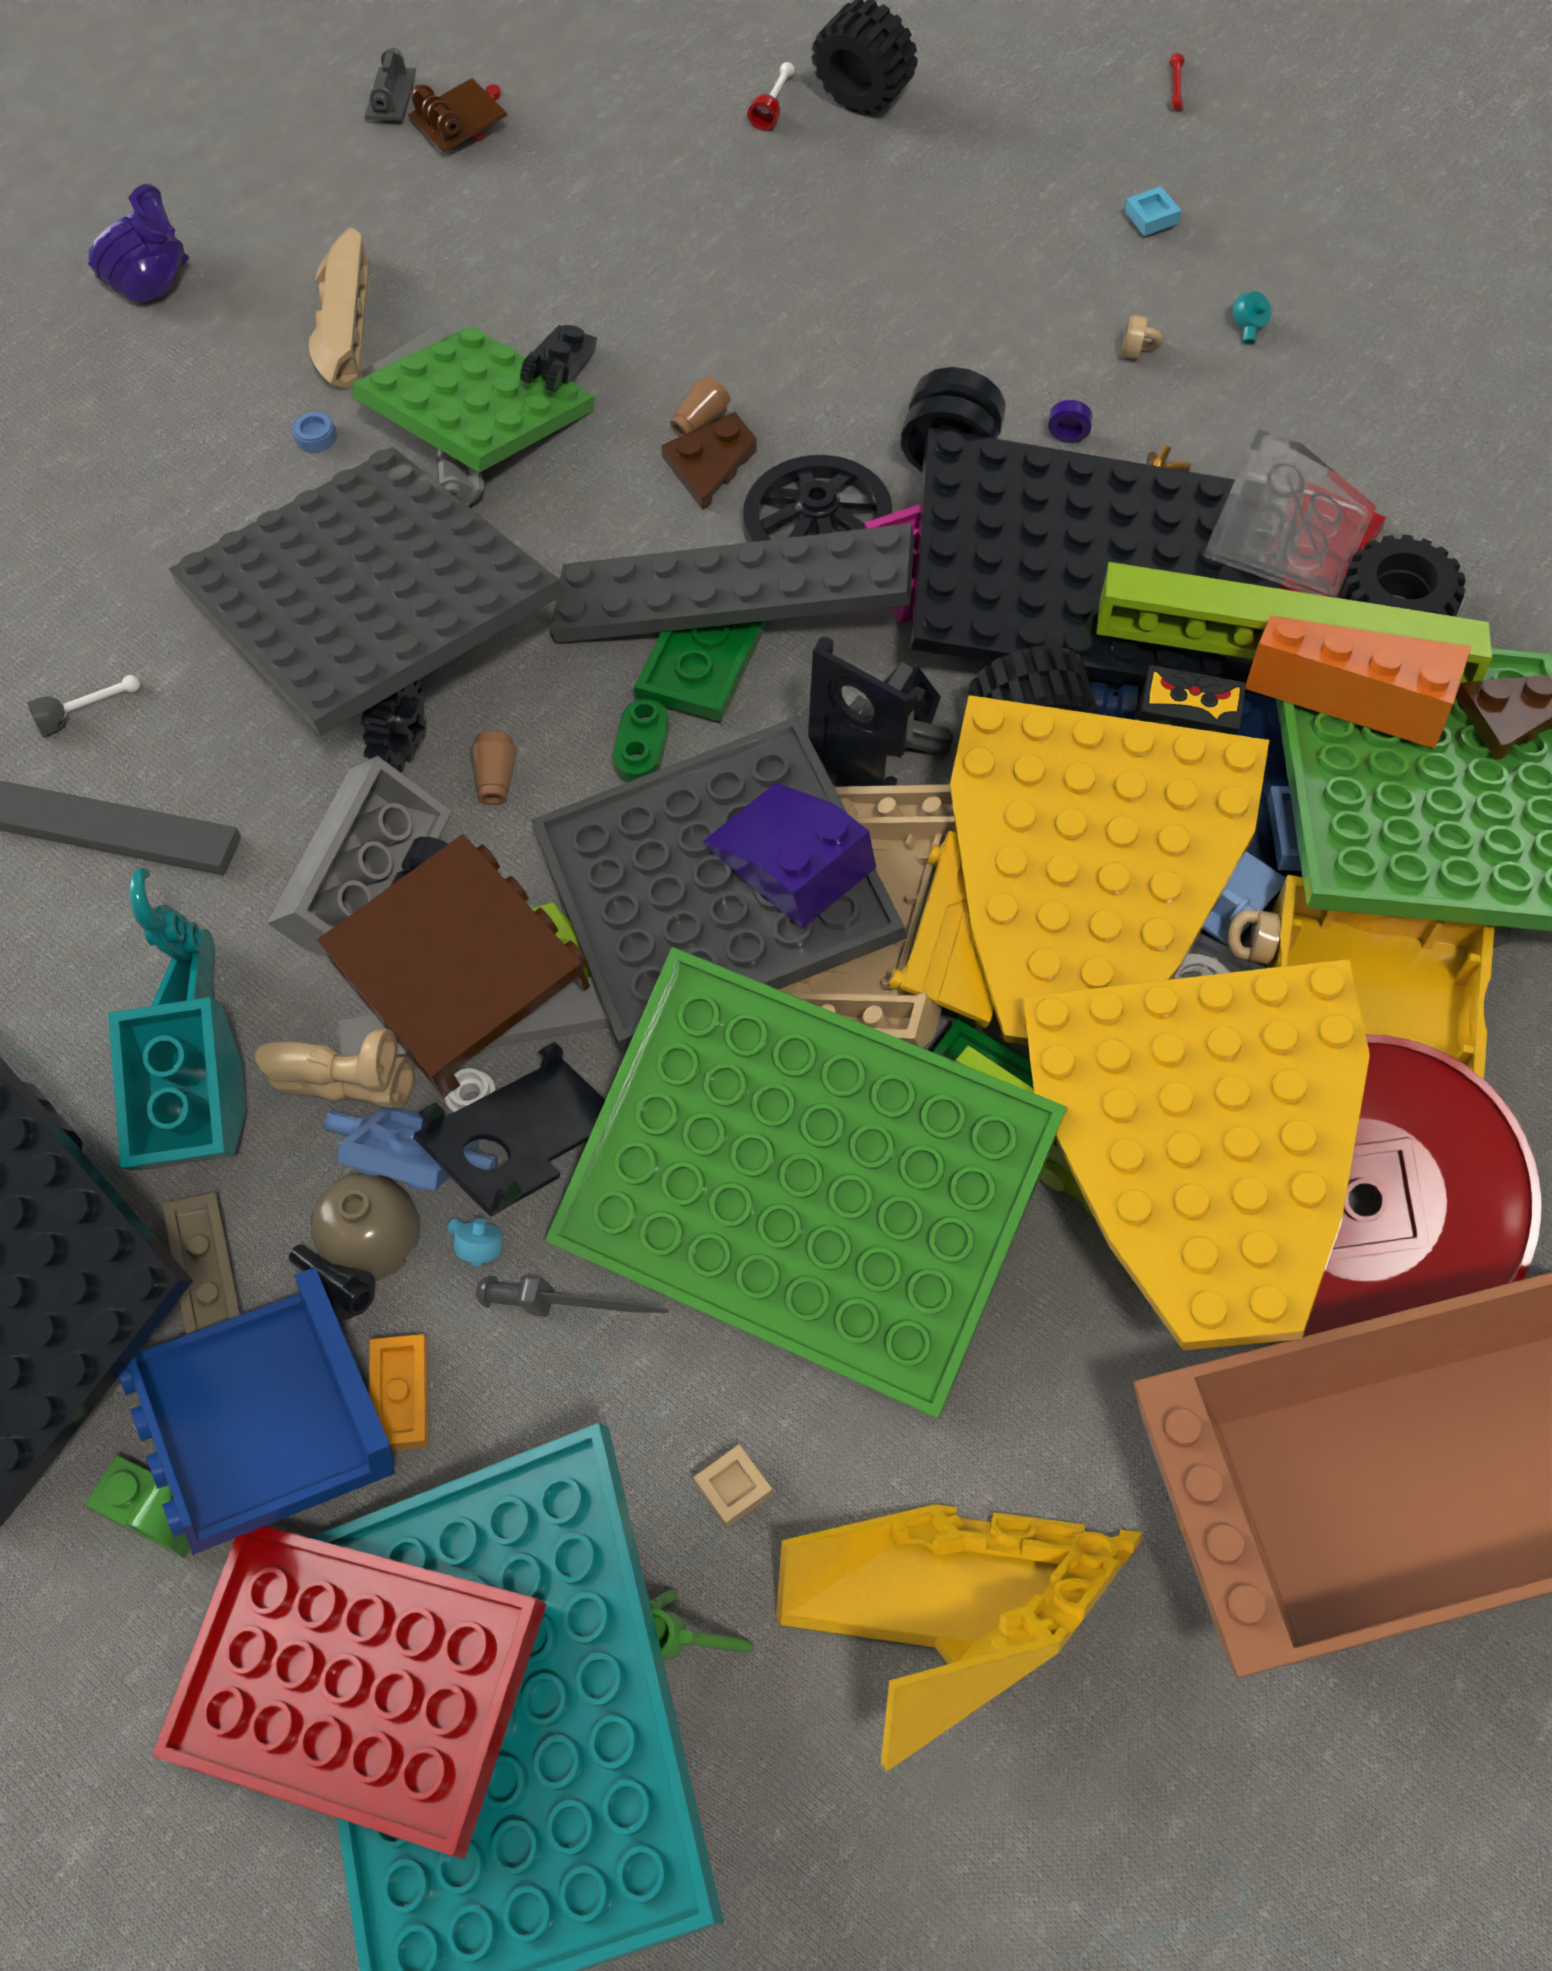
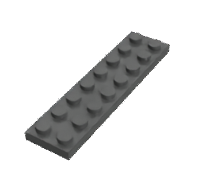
[551,524,915,643]

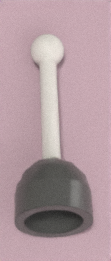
[27,675,141,737]

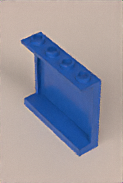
[119,1267,395,1555]

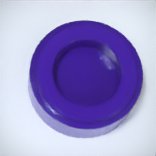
[1048,400,1093,442]

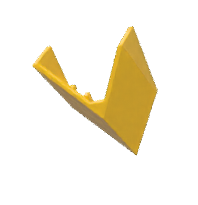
[776,1504,1143,1772]

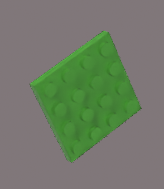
[353,326,595,473]

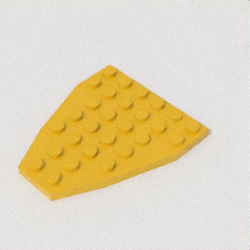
[950,695,1269,1046]
[1023,959,1370,1351]

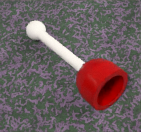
[747,62,795,131]

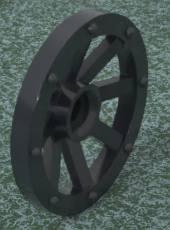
[743,455,892,542]

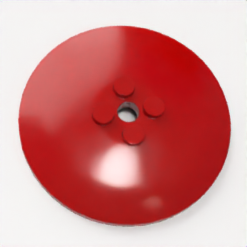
[1283,1034,1541,1342]

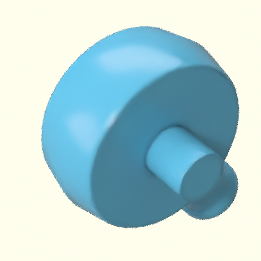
[447,1218,504,1267]

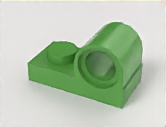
[84,1455,190,1559]

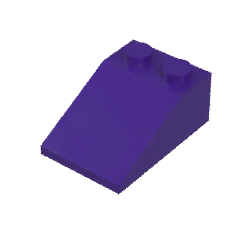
[703,783,876,929]

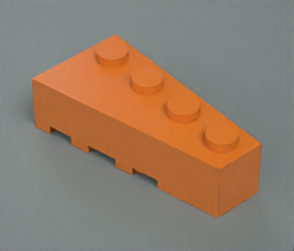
[1245,616,1471,749]

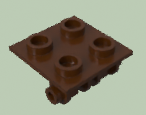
[408,78,508,153]

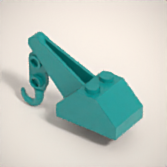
[108,868,247,1171]

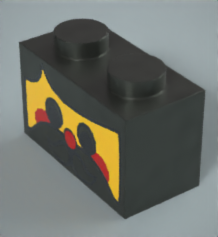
[1137,665,1246,735]

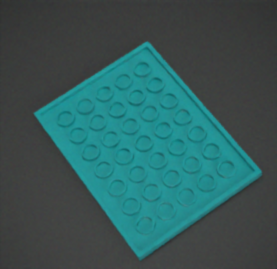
[310,1423,724,1971]

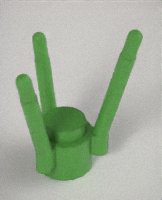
[649,1589,753,1661]

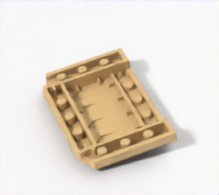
[779,784,956,1048]

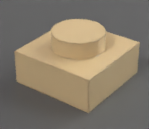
[693,1444,773,1529]

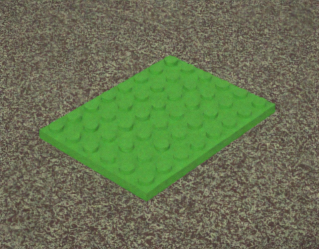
[1276,648,1552,931]
[545,947,1068,1419]

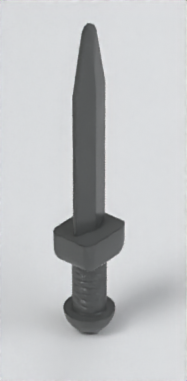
[476,1276,668,1317]

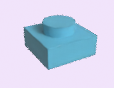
[1124,186,1181,236]

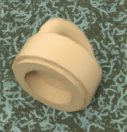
[1121,314,1163,360]
[1228,909,1281,964]

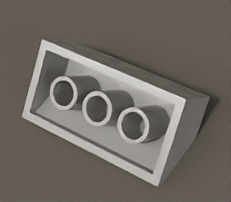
[267,756,452,956]

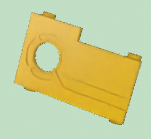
[889,830,994,1028]

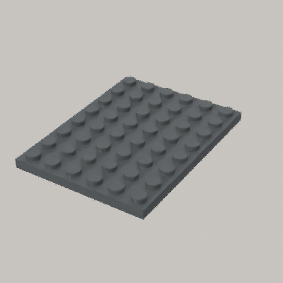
[169,447,564,736]

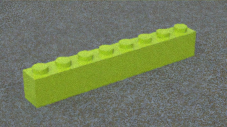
[1096,562,1492,692]

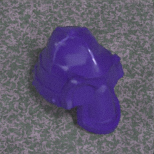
[88,183,189,302]

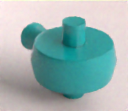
[1233,291,1271,345]

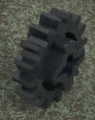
[361,679,427,773]

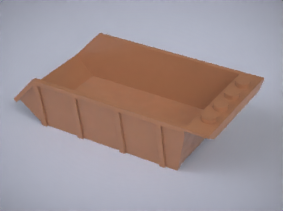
[1133,1272,1552,1679]

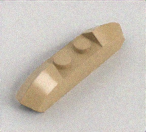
[309,227,370,389]

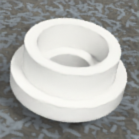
[445,1068,496,1113]

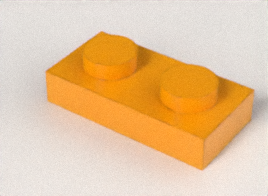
[369,1334,429,1451]

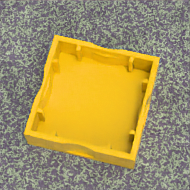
[1266,875,1495,1079]

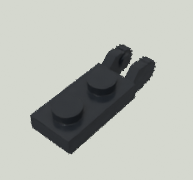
[520,325,597,392]

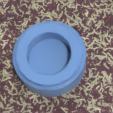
[292,411,337,453]

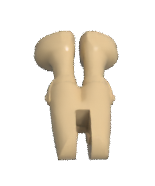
[255,1029,414,1108]

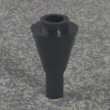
[289,1244,375,1320]

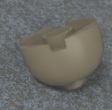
[311,1173,420,1281]

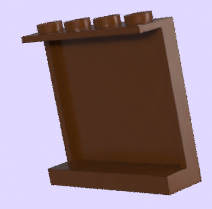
[317,834,590,1098]

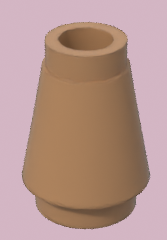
[669,376,731,437]
[470,731,517,805]

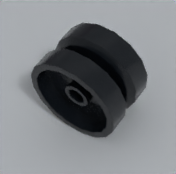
[901,367,1006,473]

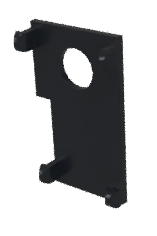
[808,637,925,787]
[413,1042,605,1217]

